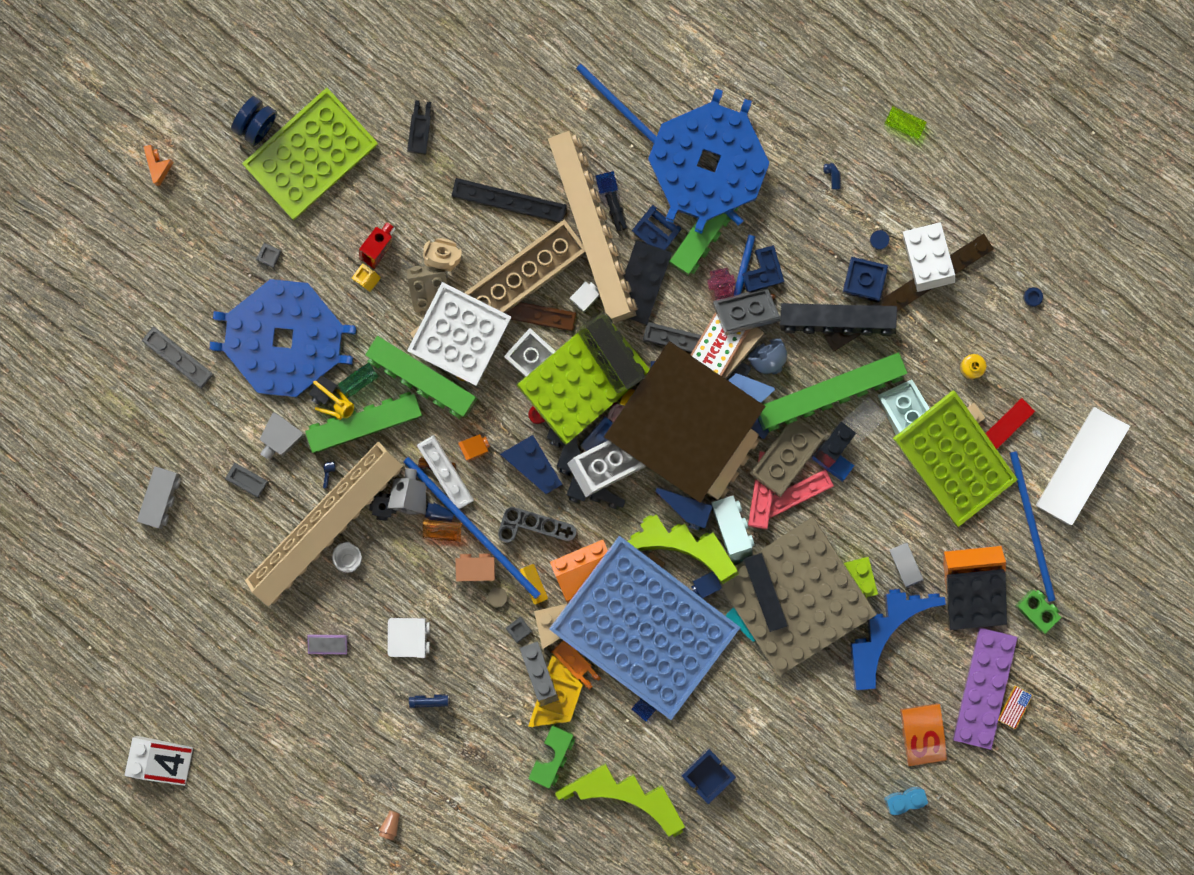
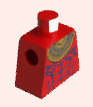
[359,223,395,269]

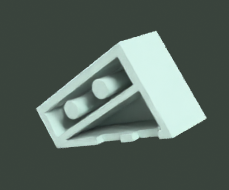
[711,496,755,565]

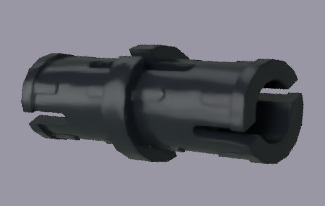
[605,191,628,232]

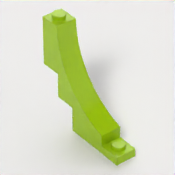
[555,763,685,837]

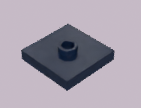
[842,256,888,302]

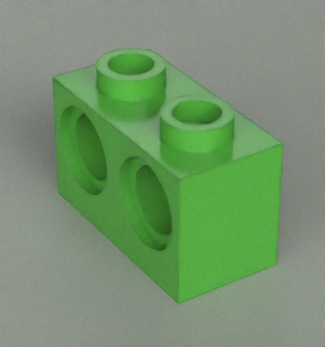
[1015,590,1062,634]

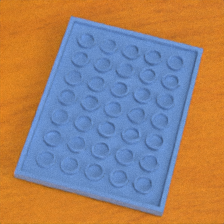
[549,536,740,720]

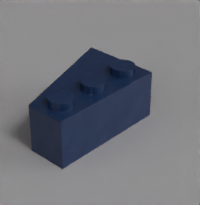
[500,435,563,495]

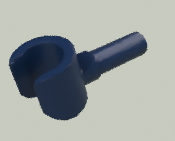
[323,462,336,488]

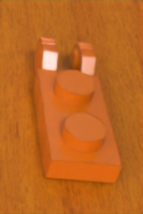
[552,640,601,690]

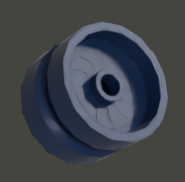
[231,96,277,146]

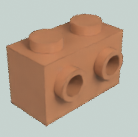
[455,553,495,581]

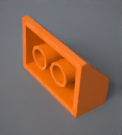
[550,540,608,603]
[943,546,1006,593]

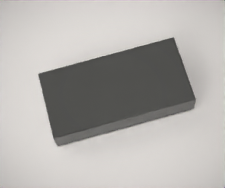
[225,462,269,498]

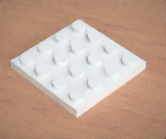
[407,282,512,386]

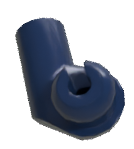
[823,163,841,189]

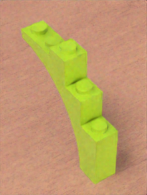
[627,514,739,584]

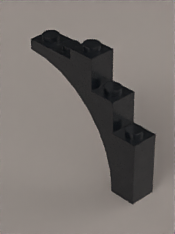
[547,427,626,510]

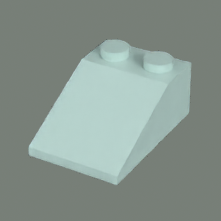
[878,380,930,435]

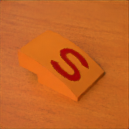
[900,703,947,766]

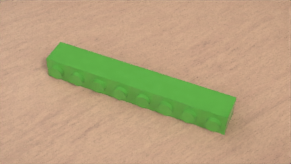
[758,352,907,432]

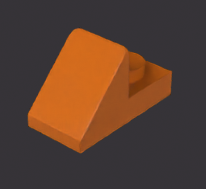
[144,145,174,186]

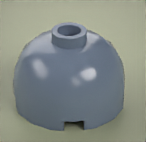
[748,338,787,375]

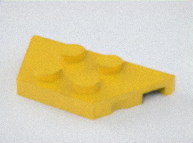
[528,655,583,727]

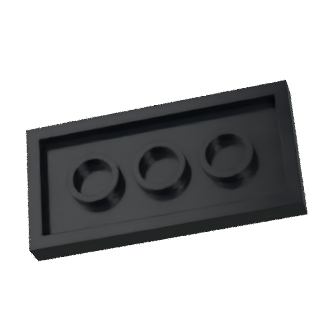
[624,240,672,325]

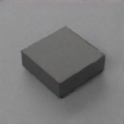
[256,243,282,268]
[506,616,532,643]

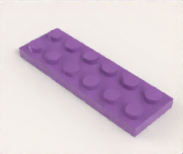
[953,628,1017,750]

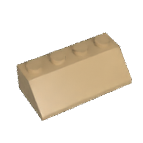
[707,429,760,500]

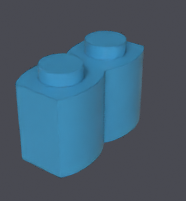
[884,787,928,815]

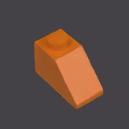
[458,434,490,462]

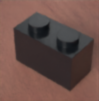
[814,421,856,468]

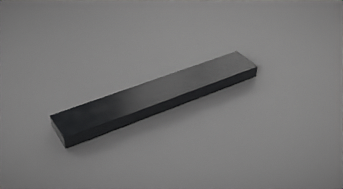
[451,178,567,223]

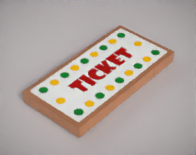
[691,312,750,377]

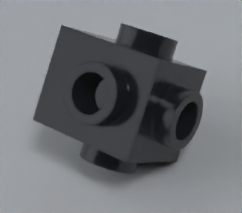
[369,493,397,521]

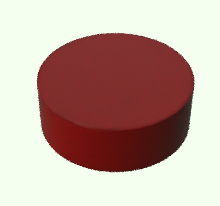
[528,406,545,424]

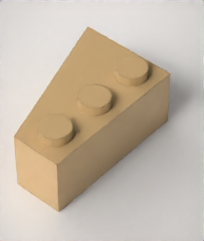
[534,603,568,649]

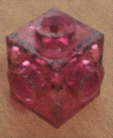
[707,268,736,300]

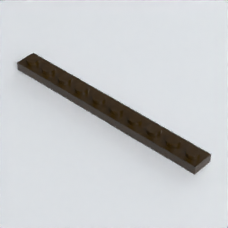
[823,233,994,352]

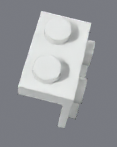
[388,618,430,658]

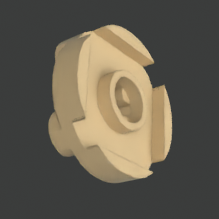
[423,238,462,271]

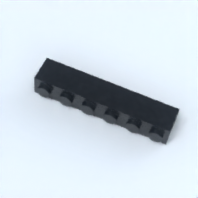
[780,303,897,336]

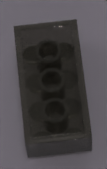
[575,312,646,393]

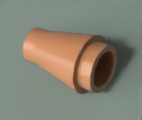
[378,810,400,841]

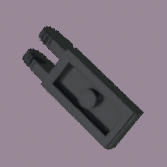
[407,100,432,155]

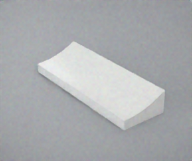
[1035,407,1130,525]

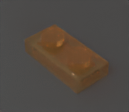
[423,520,462,542]

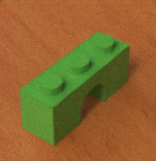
[528,724,575,788]

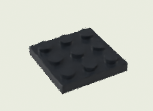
[946,569,1007,630]

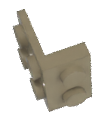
[407,266,448,312]

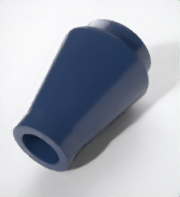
[425,502,454,522]

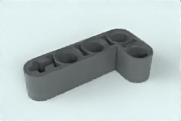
[498,507,577,543]

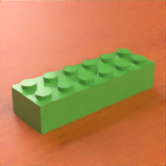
[365,335,478,419]

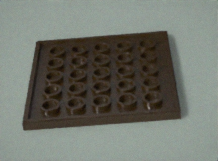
[604,341,766,503]

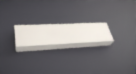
[417,435,474,509]

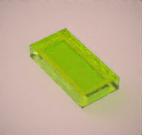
[884,106,927,140]

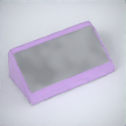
[308,634,348,654]

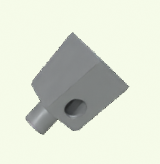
[260,412,305,460]
[388,468,426,515]

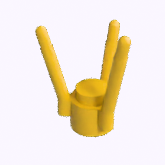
[313,381,354,420]

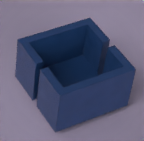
[681,747,736,804]

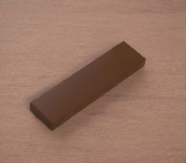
[505,302,577,332]

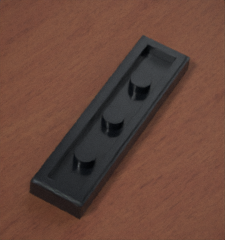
[743,552,788,632]

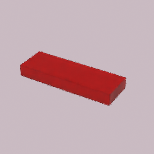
[985,398,1035,449]

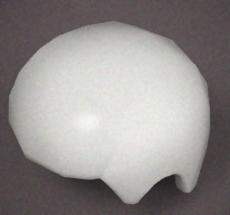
[332,542,362,573]

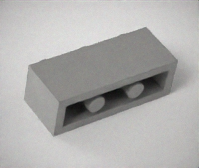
[137,466,181,529]

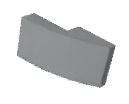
[890,543,924,588]

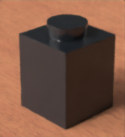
[309,375,339,406]

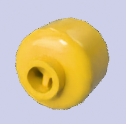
[960,354,987,380]

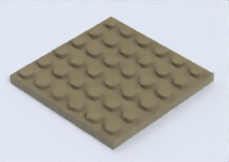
[717,516,877,676]

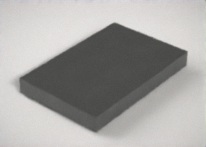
[713,287,780,335]

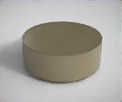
[488,588,507,607]

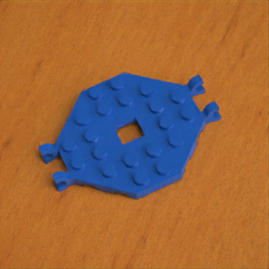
[648,88,769,234]
[210,279,356,397]

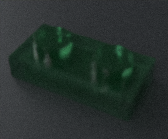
[338,362,379,399]

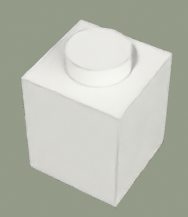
[570,281,600,313]

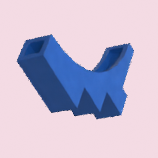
[850,589,946,690]

